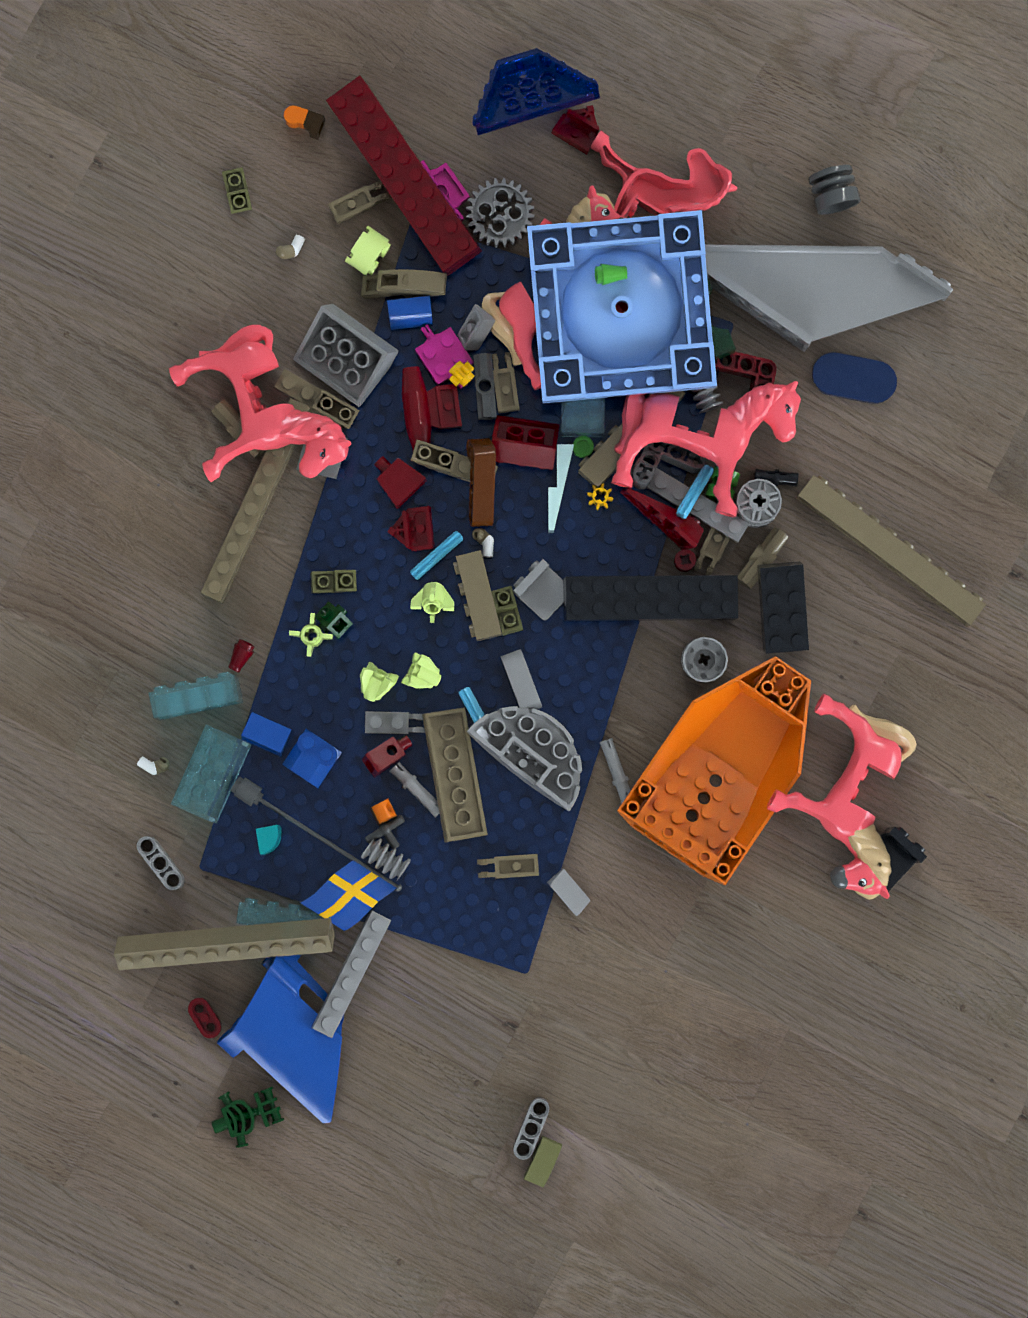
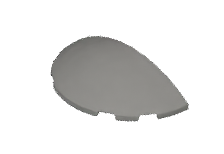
[466,706,582,811]

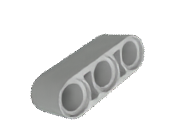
[500,649,542,709]
[137,836,185,890]
[513,1097,549,1160]

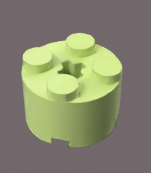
[345,226,391,276]

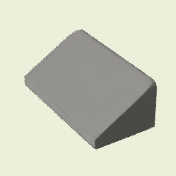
[457,304,495,350]
[547,868,591,917]

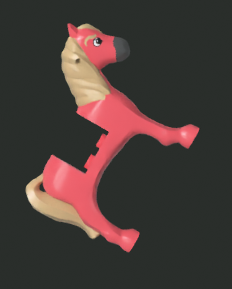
[482,185,625,390]
[767,694,917,900]

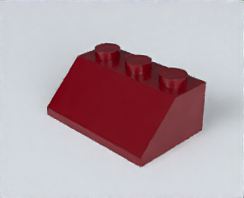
[492,415,560,470]

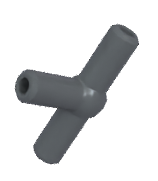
[365,815,405,849]

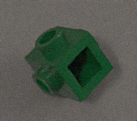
[316,601,353,639]

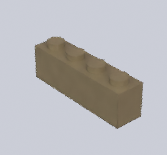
[453,550,502,642]

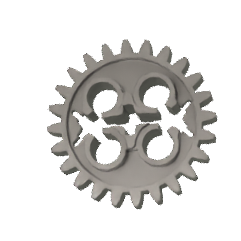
[466,178,534,248]

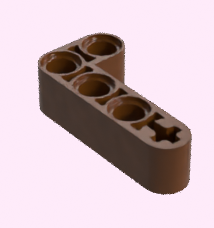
[466,438,496,527]

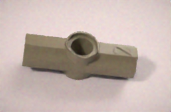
[211,399,265,459]
[738,527,789,589]

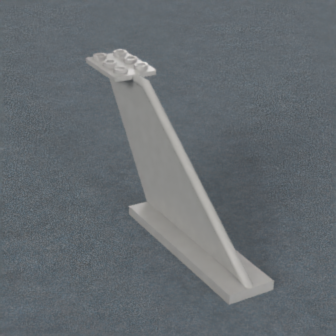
[705,244,953,352]

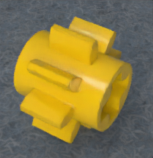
[449,361,475,387]
[587,483,614,511]

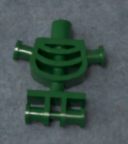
[211,1087,284,1148]

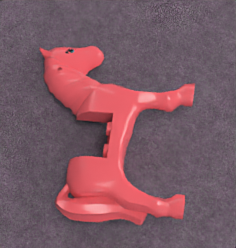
[540,130,737,225]
[169,325,351,482]
[611,381,801,517]

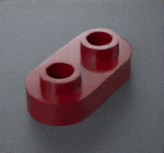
[188,998,222,1038]

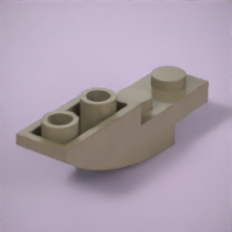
[361,269,447,299]
[273,368,360,429]
[410,440,498,482]

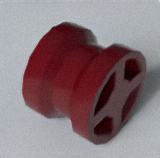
[674,549,696,572]

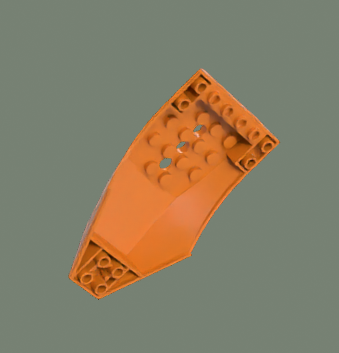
[617,656,811,885]

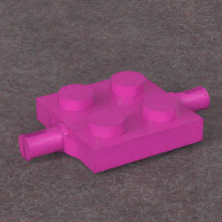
[421,160,470,221]
[414,324,474,389]

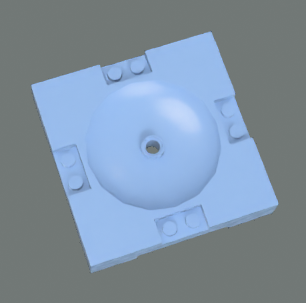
[527,210,717,403]

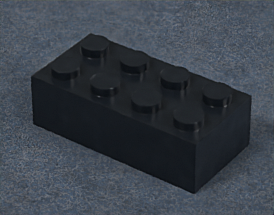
[757,561,809,654]

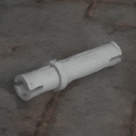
[600,738,631,804]
[389,762,439,817]

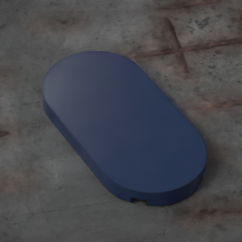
[812,352,897,404]

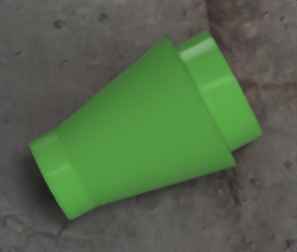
[595,264,627,286]

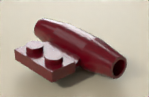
[402,366,462,450]

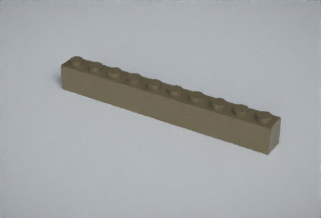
[201,398,312,604]
[796,475,986,627]
[114,918,335,970]

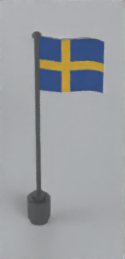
[230,776,402,931]

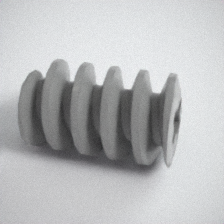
[690,386,723,413]
[361,838,411,880]

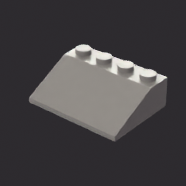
[293,304,399,407]

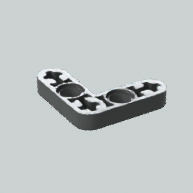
[632,442,706,489]

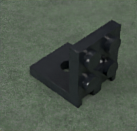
[880,827,927,892]

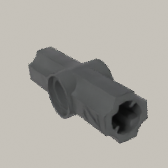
[473,353,497,420]

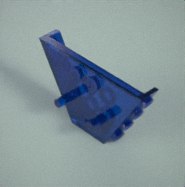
[473,48,600,135]

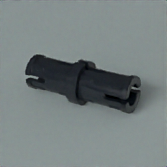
[754,469,798,487]

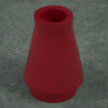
[228,639,255,673]

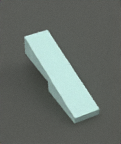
[548,444,574,533]

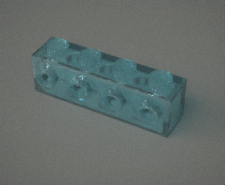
[236,898,324,925]

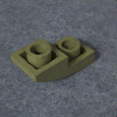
[222,167,252,214]
[311,570,357,594]
[491,586,523,636]
[524,1136,562,1188]

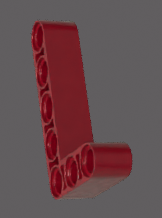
[714,347,777,391]

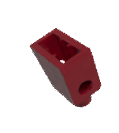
[374,456,427,509]
[362,735,412,778]

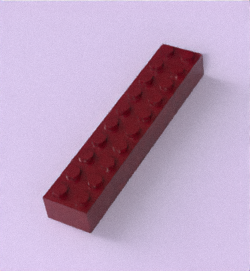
[326,75,482,276]

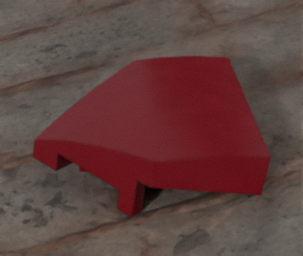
[551,105,599,155]
[387,506,435,551]

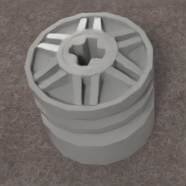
[734,479,782,528]
[681,637,728,682]

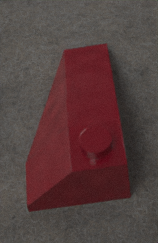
[620,488,704,550]

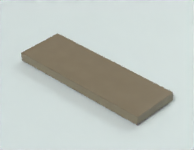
[422,707,488,842]

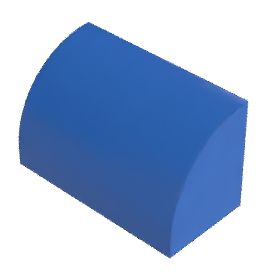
[387,296,433,330]
[241,712,291,757]

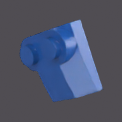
[282,729,342,788]

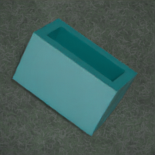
[256,825,282,855]

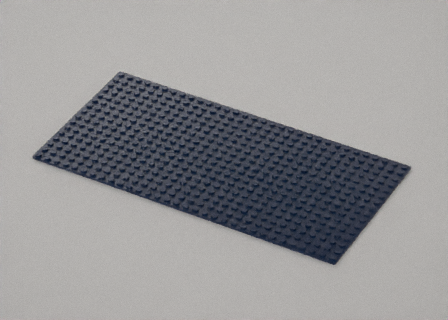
[200,224,733,974]

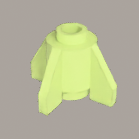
[410,582,454,623]
[289,613,333,657]
[401,652,441,689]
[360,662,399,702]

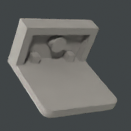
[513,559,564,620]

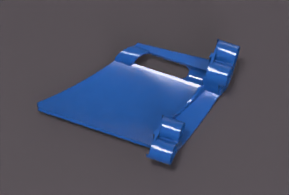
[217,955,344,1123]

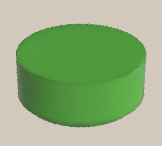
[573,436,594,458]

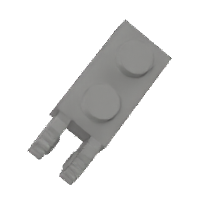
[365,711,425,734]

